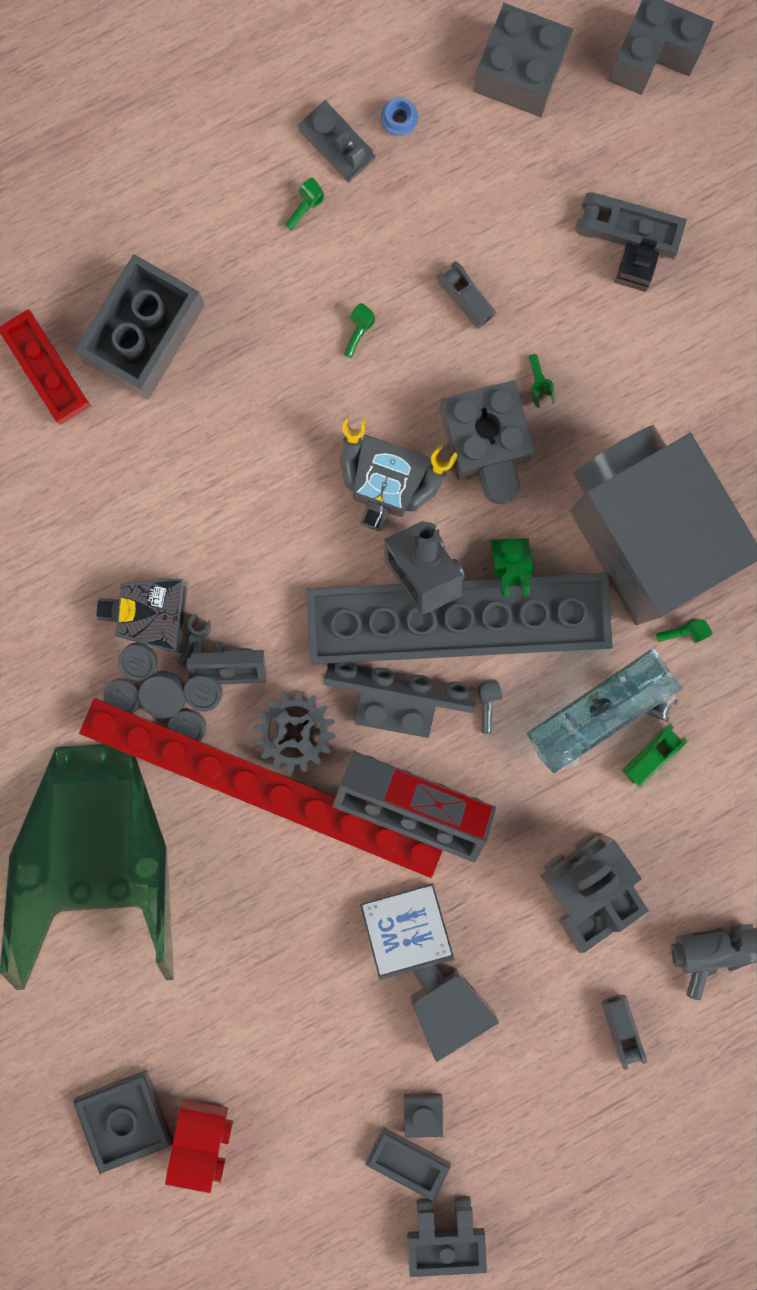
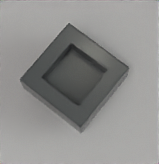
[404,1094,443,1138]

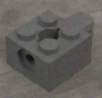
[439,380,535,504]
[540,833,642,925]

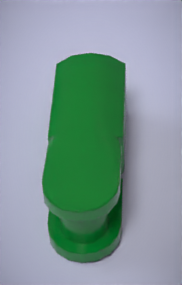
[621,723,687,788]

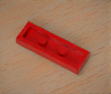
[0,309,91,425]

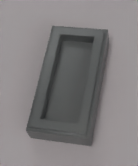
[365,1127,451,1201]

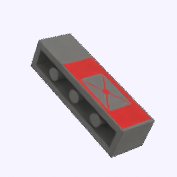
[332,751,496,863]

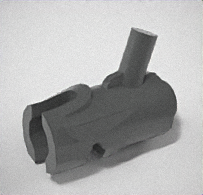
[671,924,757,1000]

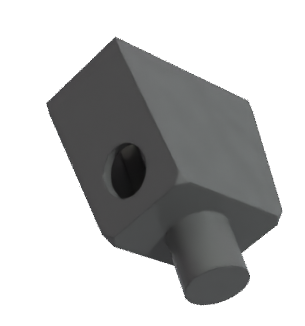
[411,965,499,1062]

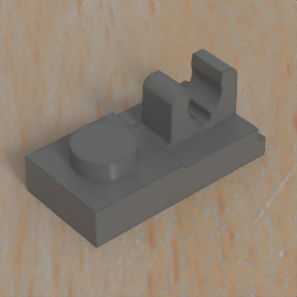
[298,100,375,183]
[186,642,267,684]

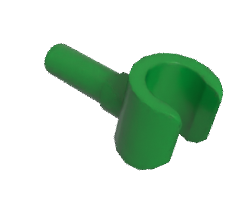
[285,178,324,231]
[344,303,375,358]
[528,354,556,408]
[656,619,713,644]

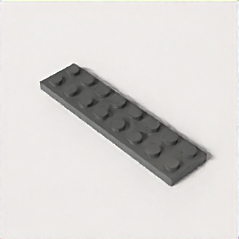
[307,573,613,665]

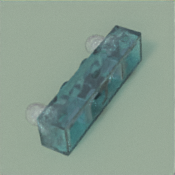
[527,647,683,773]

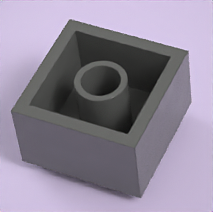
[473,2,573,117]

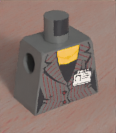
[96,579,188,653]

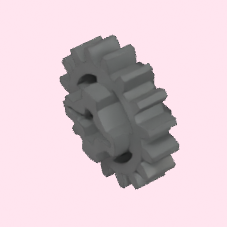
[253,691,336,773]

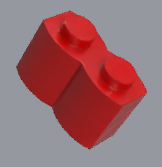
[165,1099,233,1193]

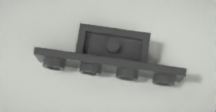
[323,662,476,738]

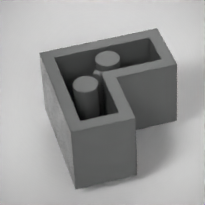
[609,0,714,95]

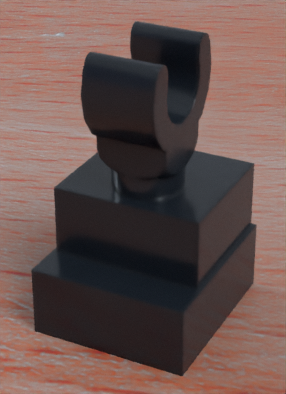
[614,237,659,292]

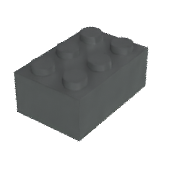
[75,254,205,400]

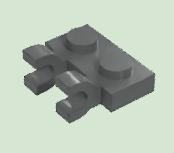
[407,1197,487,1277]

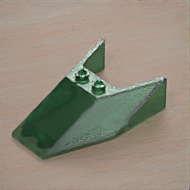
[0,744,174,990]

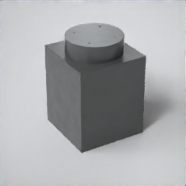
[569,425,757,625]

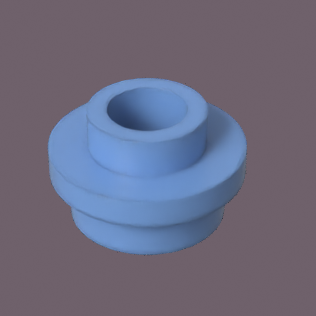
[381,97,418,136]

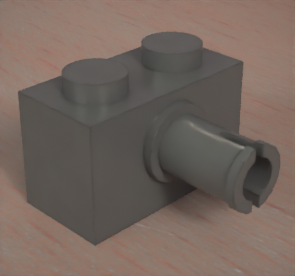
[384,521,465,615]

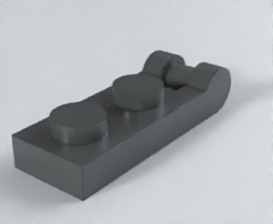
[575,193,687,259]

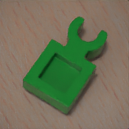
[491,538,533,597]

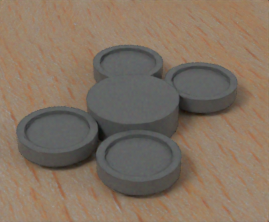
[103,642,223,741]

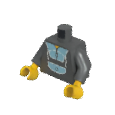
[340,414,457,531]

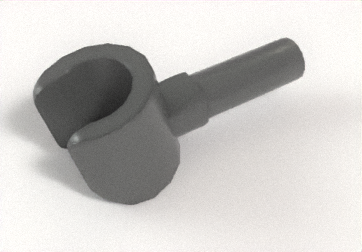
[177,614,211,667]
[478,679,502,734]

